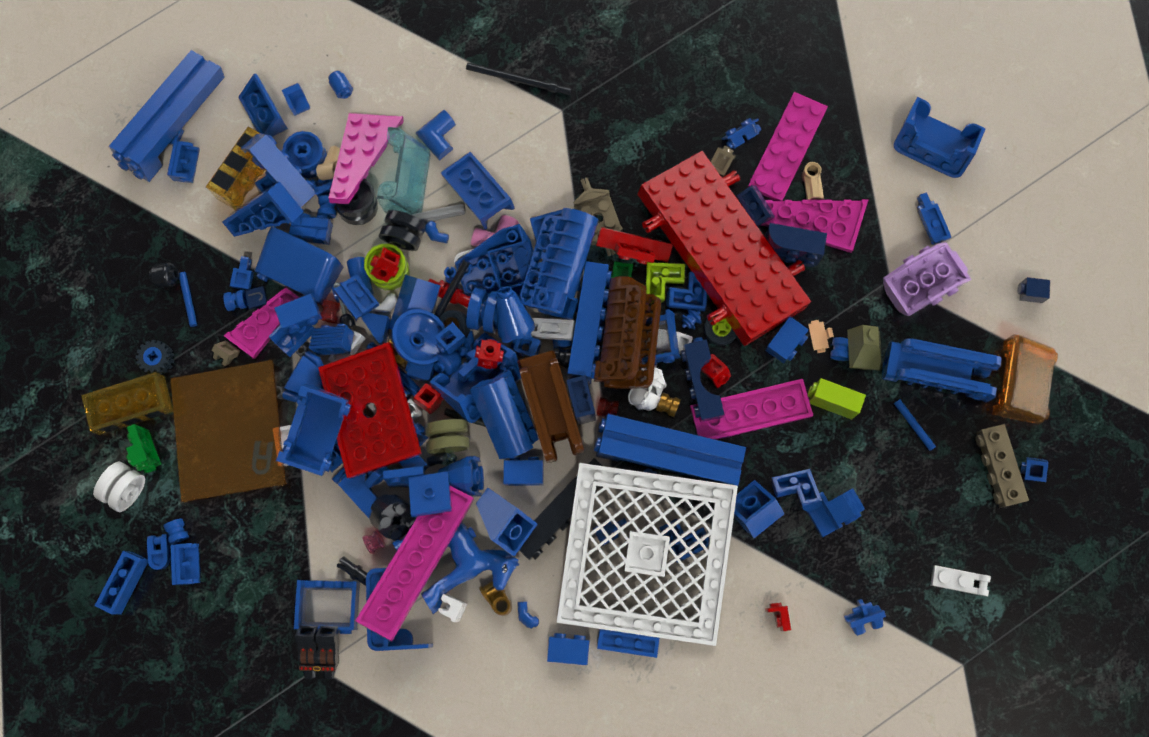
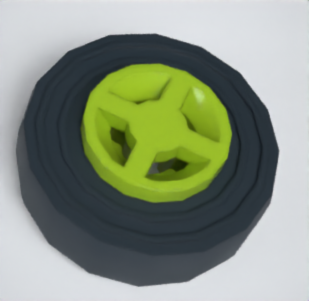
[704,319,737,346]

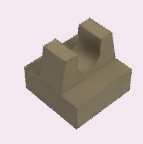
[212,340,240,366]

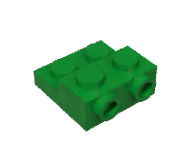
[126,424,162,473]

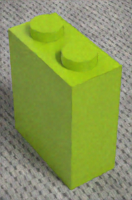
[807,378,866,420]

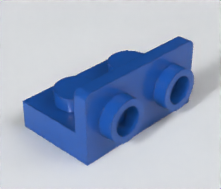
[269,325,314,357]

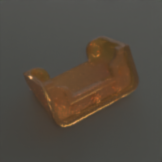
[992,334,1058,424]

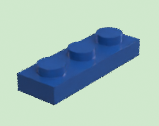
[597,629,660,658]

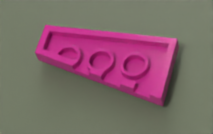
[224,287,300,359]

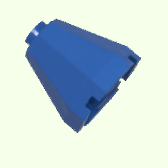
[438,456,484,497]

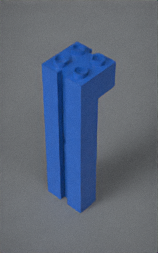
[109,50,225,182]
[593,414,746,486]

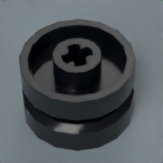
[335,178,378,225]
[378,210,426,251]

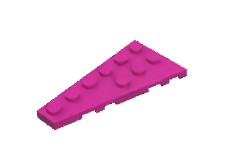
[329,113,404,204]
[761,199,868,253]

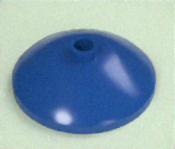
[392,309,445,365]

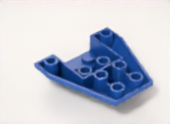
[455,224,540,299]

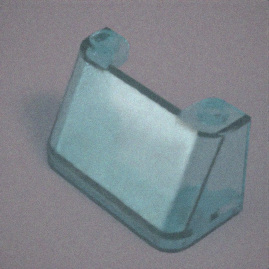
[377,127,431,215]

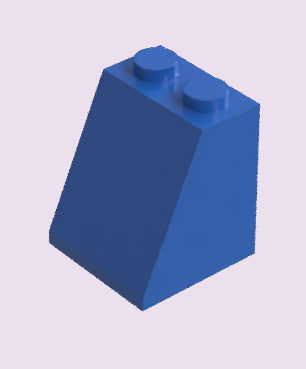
[476,488,538,556]

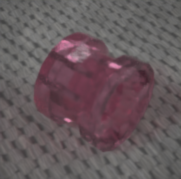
[362,529,386,554]

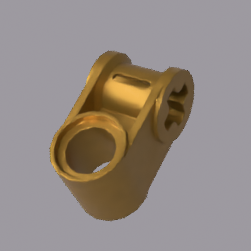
[479,581,512,616]

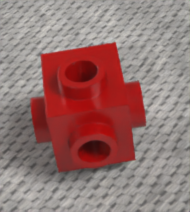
[370,247,400,282]
[475,339,504,369]

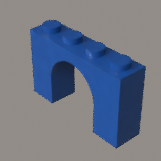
[338,455,430,518]

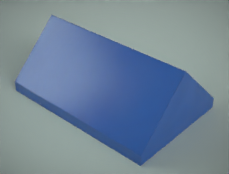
[239,74,288,137]
[389,274,441,330]

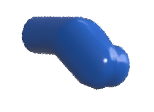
[425,221,449,243]

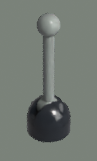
[333,282,356,327]

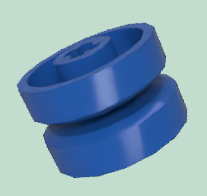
[282,131,327,179]
[466,288,497,334]

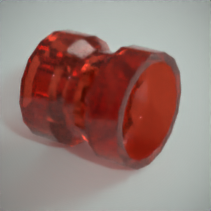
[320,300,341,323]
[596,397,619,417]

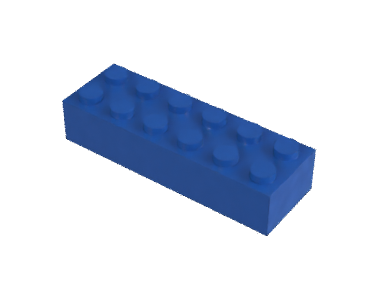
[567,261,612,384]

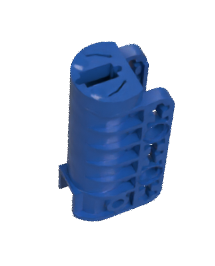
[519,208,599,320]
[882,339,1002,402]

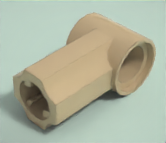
[316,146,340,181]
[802,162,824,200]

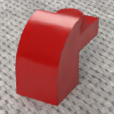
[414,383,443,414]

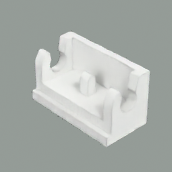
[438,594,467,622]

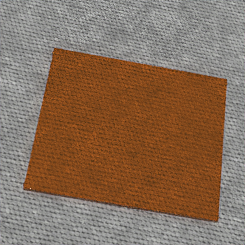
[171,360,286,502]

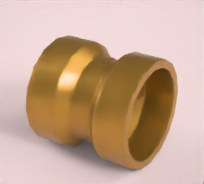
[656,392,681,417]

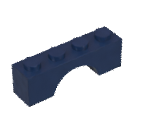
[680,339,725,422]

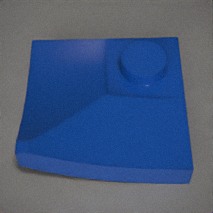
[383,466,426,488]

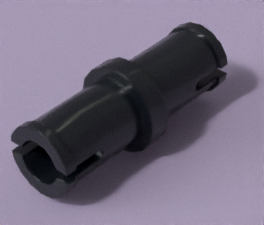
[337,556,367,586]

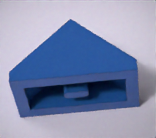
[361,313,391,345]

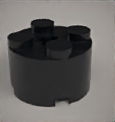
[369,494,416,541]

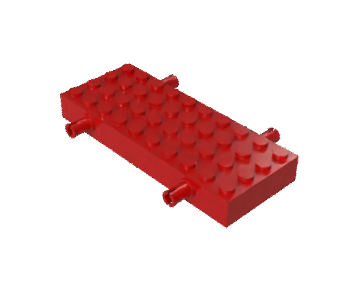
[637,151,811,346]

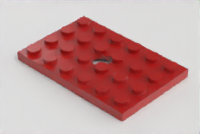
[318,342,422,479]

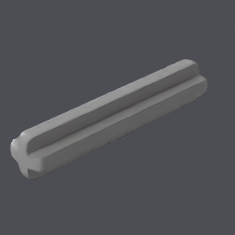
[412,204,465,223]

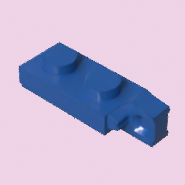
[917,192,952,245]

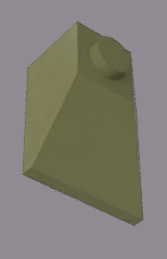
[847,325,882,371]

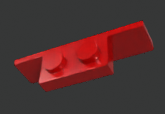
[596,227,673,264]

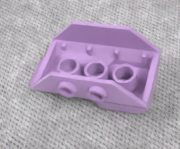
[883,242,972,316]

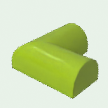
[646,262,685,303]

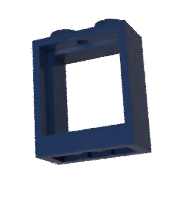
[566,375,596,425]

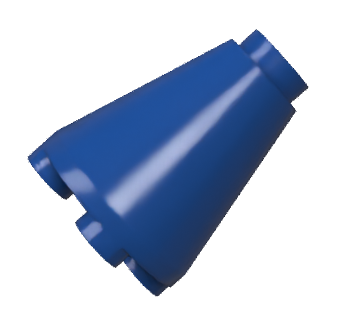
[496,286,535,343]

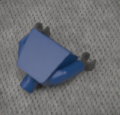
[273,345,324,402]

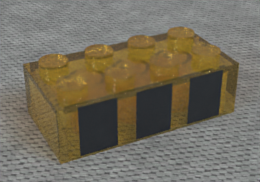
[206,126,265,210]
[81,372,173,435]

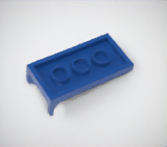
[441,152,515,230]

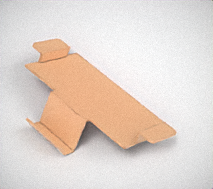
[808,320,834,353]

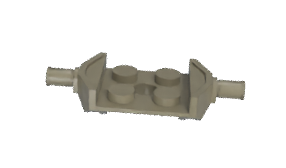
[573,178,623,256]

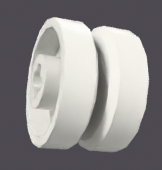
[93,461,145,512]

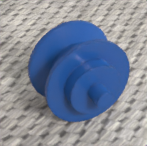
[681,309,701,329]

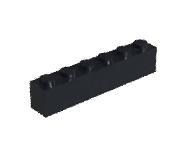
[519,458,603,560]

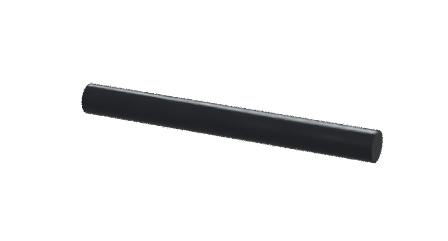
[434,260,470,318]

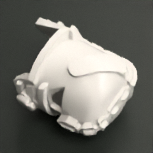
[628,363,667,411]

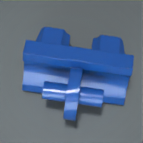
[844,599,886,636]

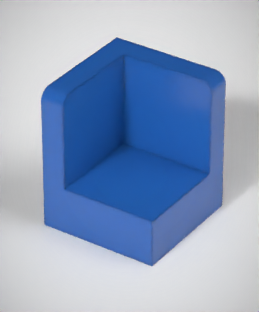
[282,83,310,116]

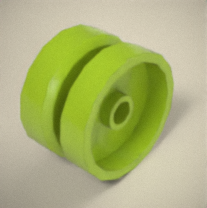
[364,244,410,290]

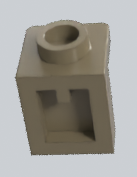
[711,145,736,176]

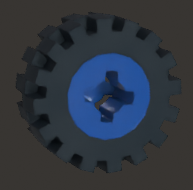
[136,340,175,376]

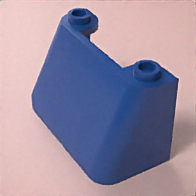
[893,97,986,178]
[255,226,344,306]
[430,332,521,423]
[276,383,351,476]

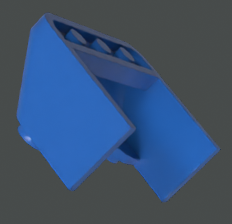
[366,568,433,651]

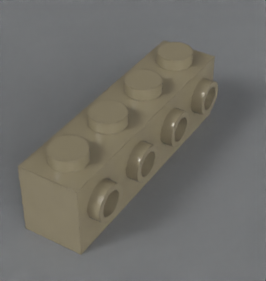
[976,424,1029,508]

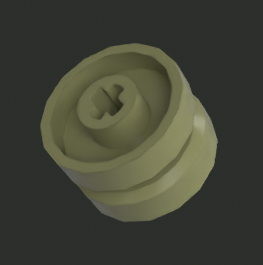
[424,419,470,454]

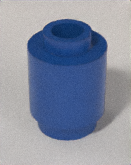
[328,71,353,99]

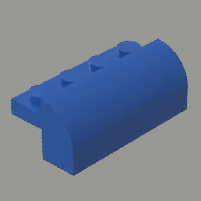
[470,370,539,459]

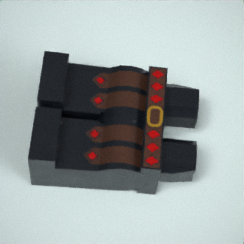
[295,625,340,679]

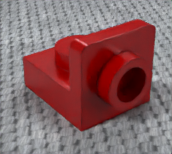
[701,354,731,388]
[765,602,791,631]

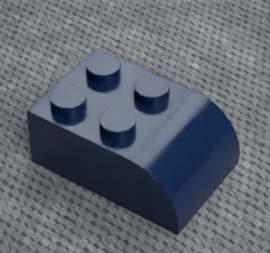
[765,223,827,267]

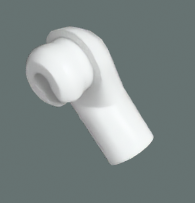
[372,293,397,312]

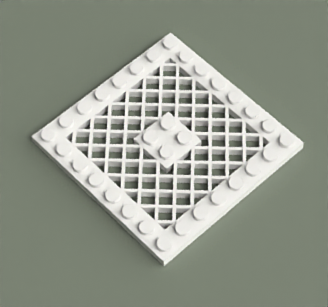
[557,463,738,646]

